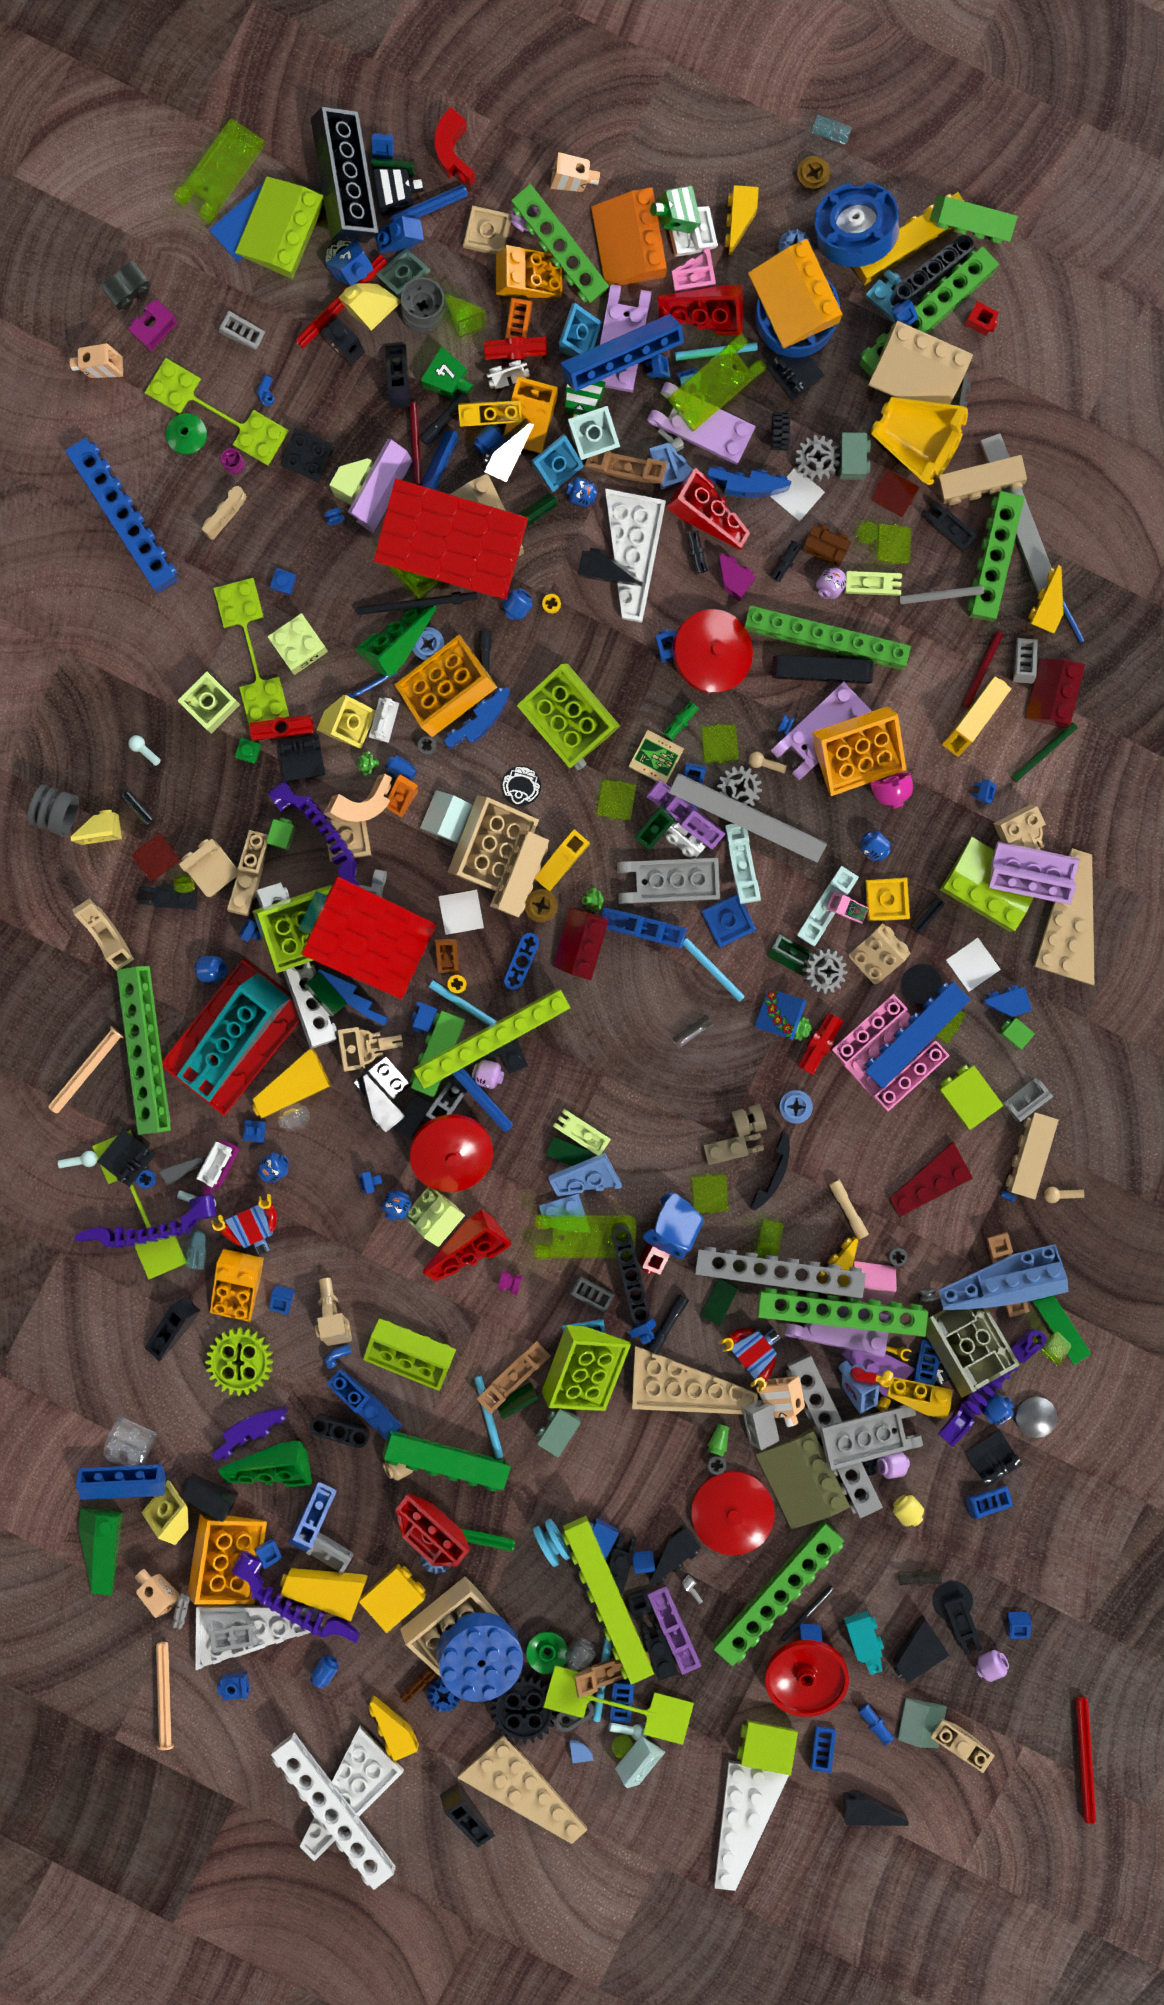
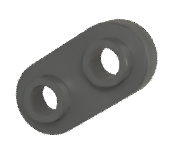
[555,1701,594,1732]

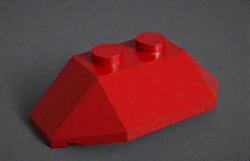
[395,1493,470,1567]

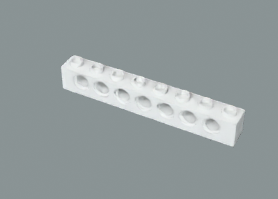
[256,883,338,1049]
[271,1733,396,1890]

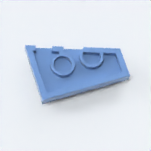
[548,1153,622,1196]

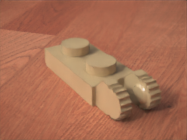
[202,486,247,540]

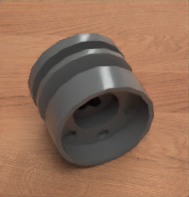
[401,277,444,333]
[27,784,79,837]

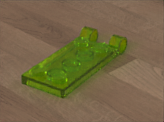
[174,118,266,223]
[667,333,767,432]
[534,1215,636,1259]

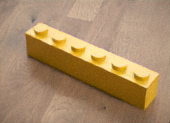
[852,192,964,286]

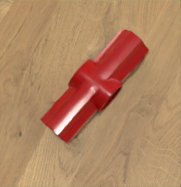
[484,336,548,360]
[249,715,314,741]
[797,1012,844,1075]

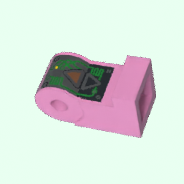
[826,892,869,924]

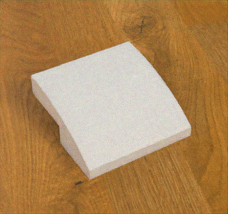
[669,206,718,257]

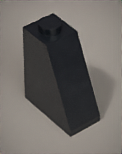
[181,1474,238,1522]
[893,1615,949,1683]

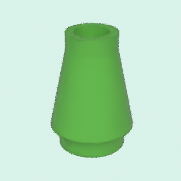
[707,1424,730,1456]

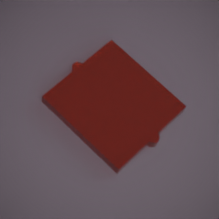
[871,470,919,517]
[131,833,181,882]

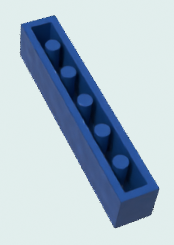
[560,314,684,392]
[863,982,971,1089]

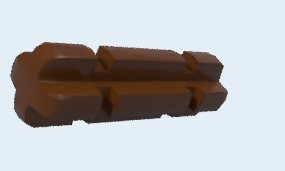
[400,1667,435,1704]

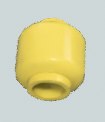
[893,1494,924,1527]

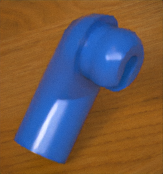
[257,375,274,406]
[324,1344,352,1369]

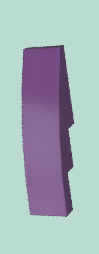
[646,779,725,850]
[648,1586,702,1675]

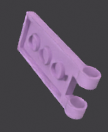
[600,284,652,393]
[647,382,756,465]
[771,682,872,780]
[785,1294,889,1357]

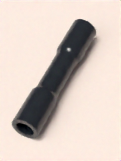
[418,392,470,445]
[479,630,492,694]
[647,1294,689,1354]

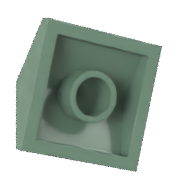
[376,248,430,298]
[897,1698,947,1748]

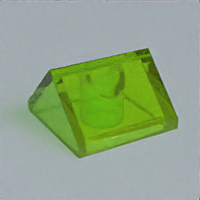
[445,294,487,339]
[388,566,441,599]

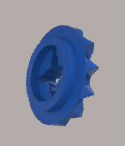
[427,1679,460,1713]

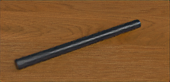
[781,1585,834,1642]

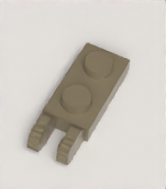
[703,1133,764,1165]

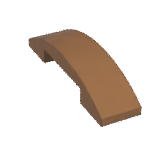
[585,450,668,483]
[987,1232,1030,1317]
[476,1341,551,1414]
[574,1651,652,1698]

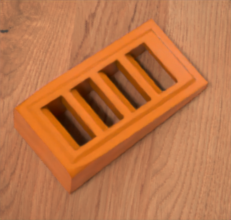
[505,298,533,340]

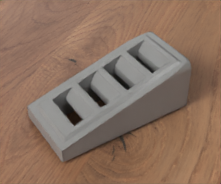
[218,311,265,350]
[1013,638,1038,684]

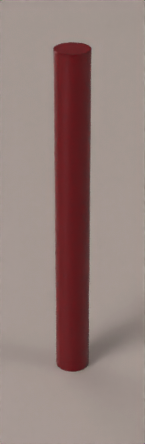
[409,402,422,485]
[961,631,1004,709]

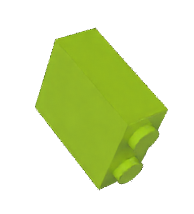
[937,1064,1004,1130]
[737,1720,798,1776]

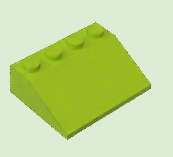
[235,176,324,280]
[517,664,621,768]
[940,837,1034,932]
[253,885,332,973]
[542,1325,631,1411]

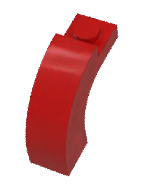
[435,107,476,186]

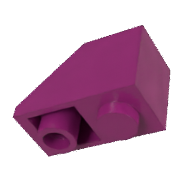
[718,553,756,601]

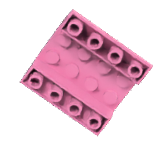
[832,994,950,1111]

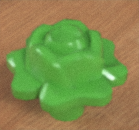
[357,751,379,776]
[582,888,604,913]
[794,1017,812,1041]

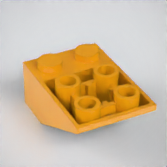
[496,245,562,298]
[503,377,558,453]
[210,1249,264,1322]

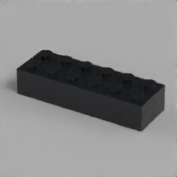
[310,107,378,243]

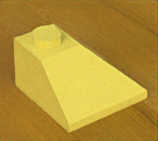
[338,283,401,331]
[317,695,376,749]
[71,810,122,845]
[141,1480,188,1545]

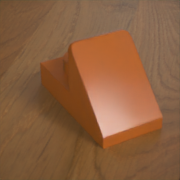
[386,774,418,818]

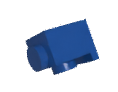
[655,629,676,663]
[411,1002,439,1035]
[217,1672,250,1701]

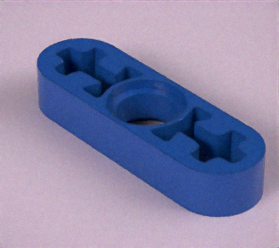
[504,933,539,990]

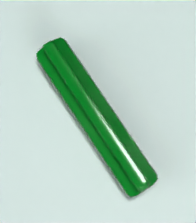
[460,1528,515,1552]

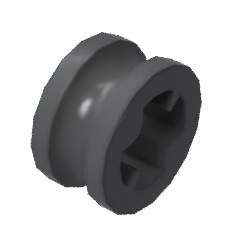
[418,736,437,756]
[888,1247,908,1267]
[918,1288,938,1302]
[707,1454,726,1475]

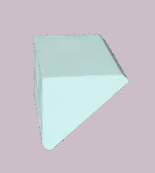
[568,406,620,460]
[420,790,473,844]
[615,1736,665,1788]

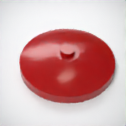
[672,609,753,693]
[409,1114,493,1192]
[691,1470,775,1556]
[765,1640,849,1717]

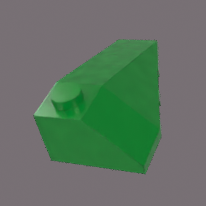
[355,605,437,677]
[219,1441,312,1487]
[78,1507,123,1596]

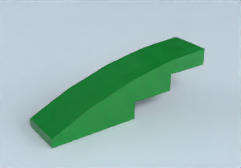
[1032,1295,1091,1366]

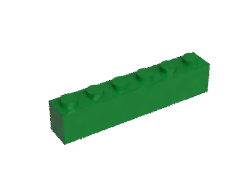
[382,1430,511,1492]

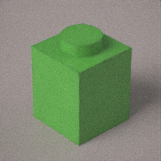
[266,817,296,851]
[999,1018,1035,1050]

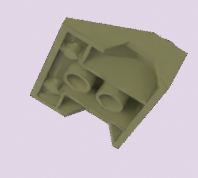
[926,1308,1020,1397]
[755,1427,850,1529]

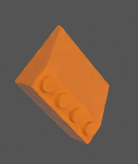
[591,187,667,287]

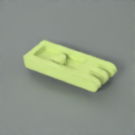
[845,571,902,596]
[553,1109,611,1155]

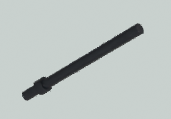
[357,591,478,615]

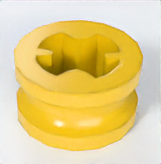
[542,594,561,614]
[448,975,467,993]

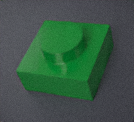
[235,738,262,764]

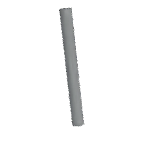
[900,586,984,604]

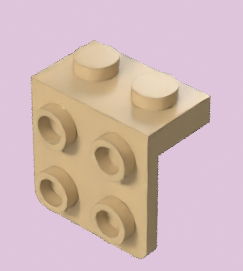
[179,839,239,897]
[849,923,911,984]

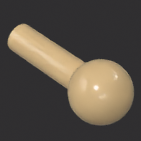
[748,752,787,773]
[1044,1187,1084,1203]

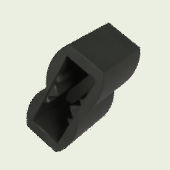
[100,261,151,310]

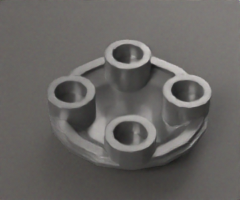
[1015,1396,1057,1438]

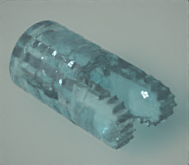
[812,114,851,144]
[186,1230,207,1270]

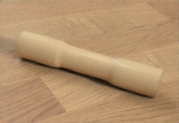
[829,1179,869,1240]

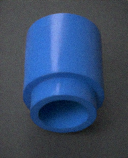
[473,424,503,455]
[385,755,418,781]
[310,1655,339,1689]

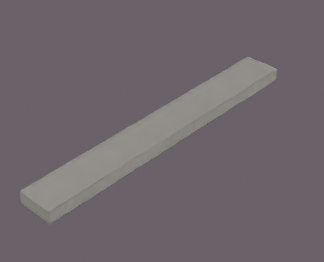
[980,433,1051,594]
[669,773,827,863]

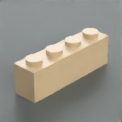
[938,455,1027,505]
[490,830,549,917]
[1006,1112,1059,1199]

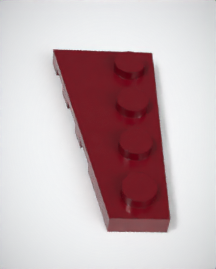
[889,1142,973,1217]

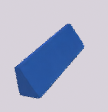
[420,430,459,490]

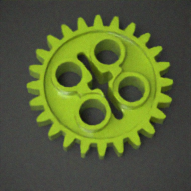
[205,1327,274,1396]

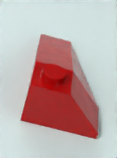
[658,285,744,336]
[666,468,750,550]
[422,1209,512,1282]

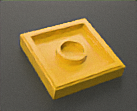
[865,878,910,922]

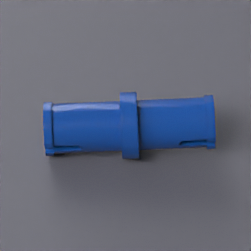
[858,1703,894,1746]

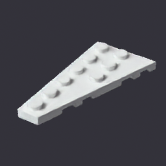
[605,489,666,623]
[196,1605,322,1670]
[300,1725,404,1861]
[714,1760,789,1891]

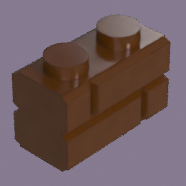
[802,524,851,567]

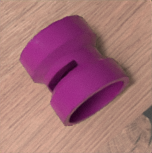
[221,448,245,474]
[497,1270,523,1295]

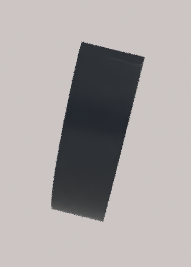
[750,1132,790,1211]

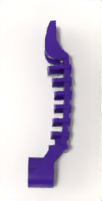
[267,781,360,887]
[75,1195,216,1248]
[938,1329,1046,1447]
[231,1551,360,1643]

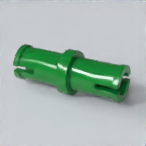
[663,701,699,741]

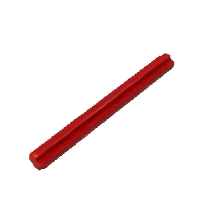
[295,254,387,348]
[1076,1697,1096,1824]

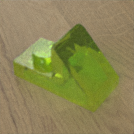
[755,1219,784,1259]
[1040,1331,1071,1365]

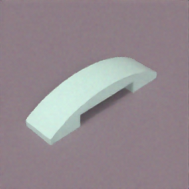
[725,824,761,904]
[797,866,859,947]

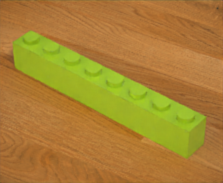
[412,989,570,1089]
[562,1516,654,1685]

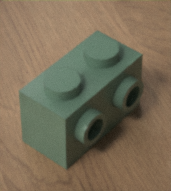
[839,433,871,480]
[536,1408,581,1458]

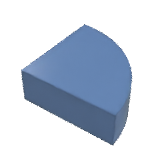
[570,1740,593,1763]

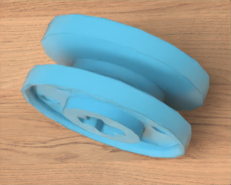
[533,1518,571,1567]

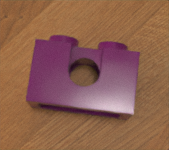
[128,299,178,352]

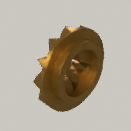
[797,156,830,190]
[525,889,558,922]

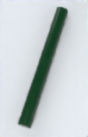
[1011,722,1078,783]

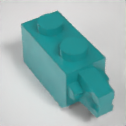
[844,1611,884,1675]

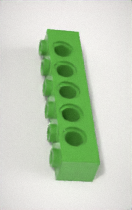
[511,184,610,304]
[967,491,1025,622]

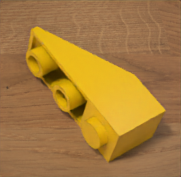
[725,185,759,255]
[458,400,522,427]
[1028,565,1063,633]
[534,829,590,892]
[816,1236,858,1296]
[887,1377,953,1419]
[368,1695,419,1761]

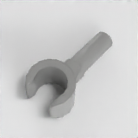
[658,428,684,452]
[682,1575,703,1604]

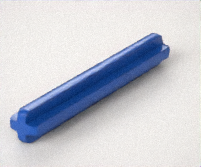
[391,185,468,222]
[452,1068,513,1132]

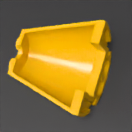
[871,397,968,485]

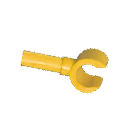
[886,1346,912,1361]

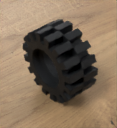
[770,412,791,451]

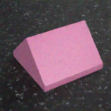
[854,1261,897,1304]

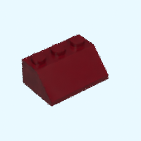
[1025,658,1085,728]
[553,907,610,980]

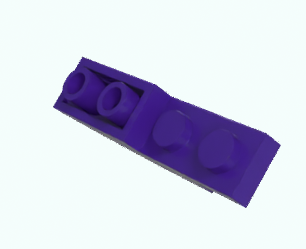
[211,1406,289,1461]

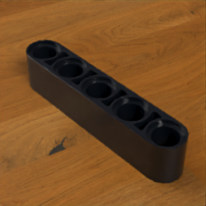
[890,235,974,306]
[772,655,874,684]
[611,1223,650,1325]

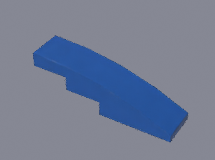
[602,907,687,949]
[317,969,389,1026]

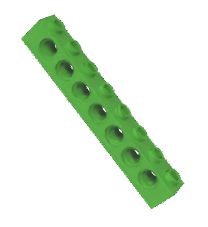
[859,246,999,377]
[744,606,911,670]
[117,966,171,1135]
[756,1287,928,1337]
[713,1520,844,1666]

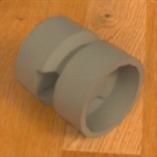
[731,1104,767,1137]

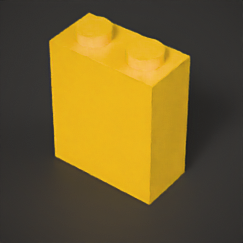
[359,1563,426,1633]

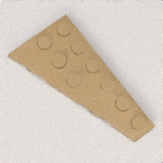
[1033,848,1094,985]
[632,1345,758,1414]
[458,1734,587,1844]

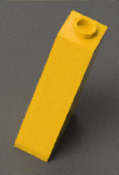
[942,676,1012,757]
[252,1049,332,1118]
[280,1568,368,1621]

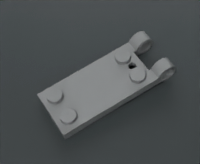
[617,858,720,904]
[819,1405,923,1470]

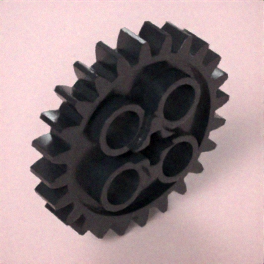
[490,1673,557,1745]

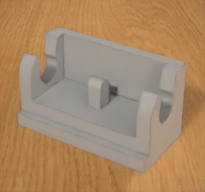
[1003,1078,1054,1122]
[741,1400,780,1450]
[306,1532,354,1575]
[210,1624,258,1653]

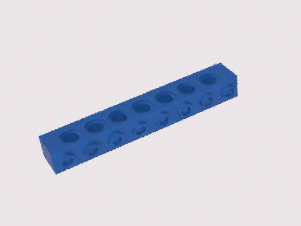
[65,438,179,594]

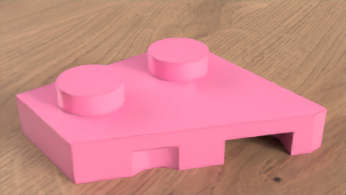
[672,248,716,293]

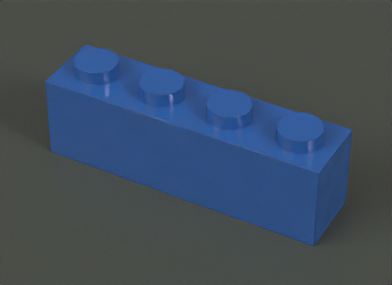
[76,1464,166,1500]

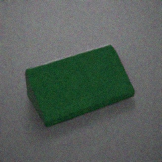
[371,157,415,176]
[518,493,558,528]
[634,804,676,851]
[767,934,814,976]
[304,972,347,1017]
[546,1136,592,1166]
[701,1278,738,1326]
[497,1383,538,1420]

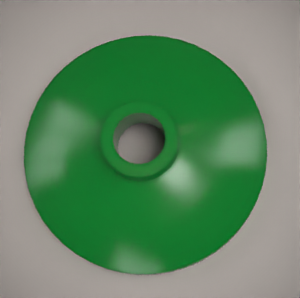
[166,413,207,455]
[526,1632,568,1674]

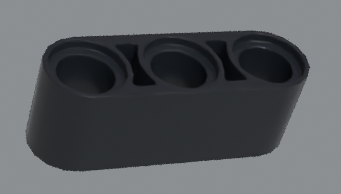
[310,1414,370,1448]

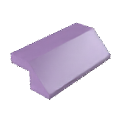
[348,439,412,533]
[989,841,1080,905]

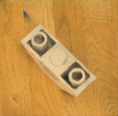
[930,1719,995,1773]

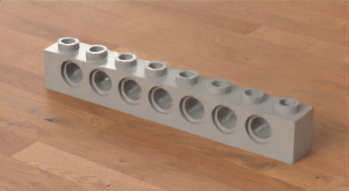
[695,1246,866,1298]
[786,1353,883,1518]

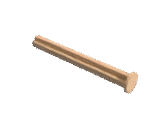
[48,1026,124,1113]
[156,1642,174,1750]

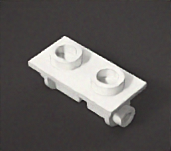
[486,359,530,390]
[369,698,399,743]
[664,821,705,859]
[196,1141,232,1187]

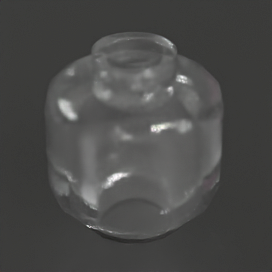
[278,1103,310,1133]
[565,1638,596,1671]

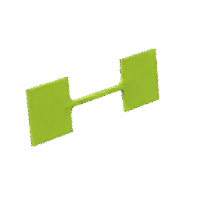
[145,358,289,466]
[214,578,290,726]
[92,1130,187,1279]
[543,1665,694,1745]

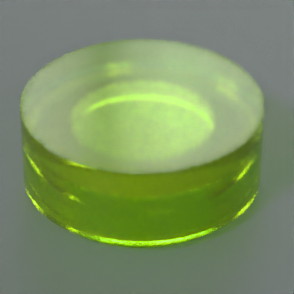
[857,522,878,544]
[174,876,195,893]
[612,1735,633,1759]

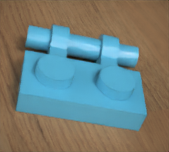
[865,269,918,322]

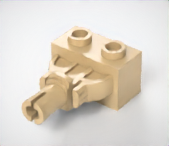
[993,805,1046,850]
[337,1027,403,1071]
[315,1278,352,1346]

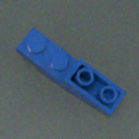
[707,467,792,498]
[444,687,510,750]
[327,1369,403,1440]

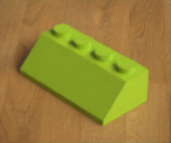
[363,1318,456,1391]

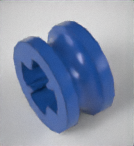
[324,508,345,526]
[778,714,794,735]
[136,1169,157,1189]

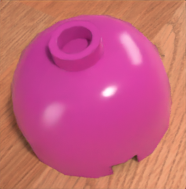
[871,772,913,808]

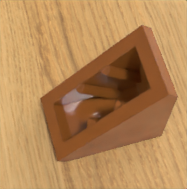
[435,939,459,973]

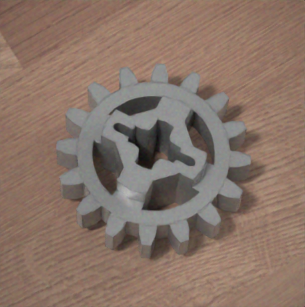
[795,435,840,482]
[717,766,762,807]
[802,949,847,994]

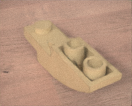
[227,830,268,916]

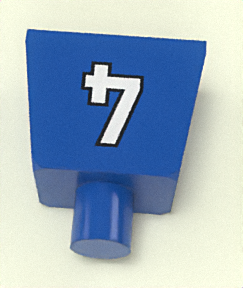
[325,240,373,286]

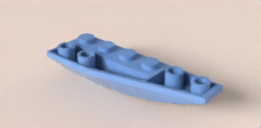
[938,1244,1069,1310]

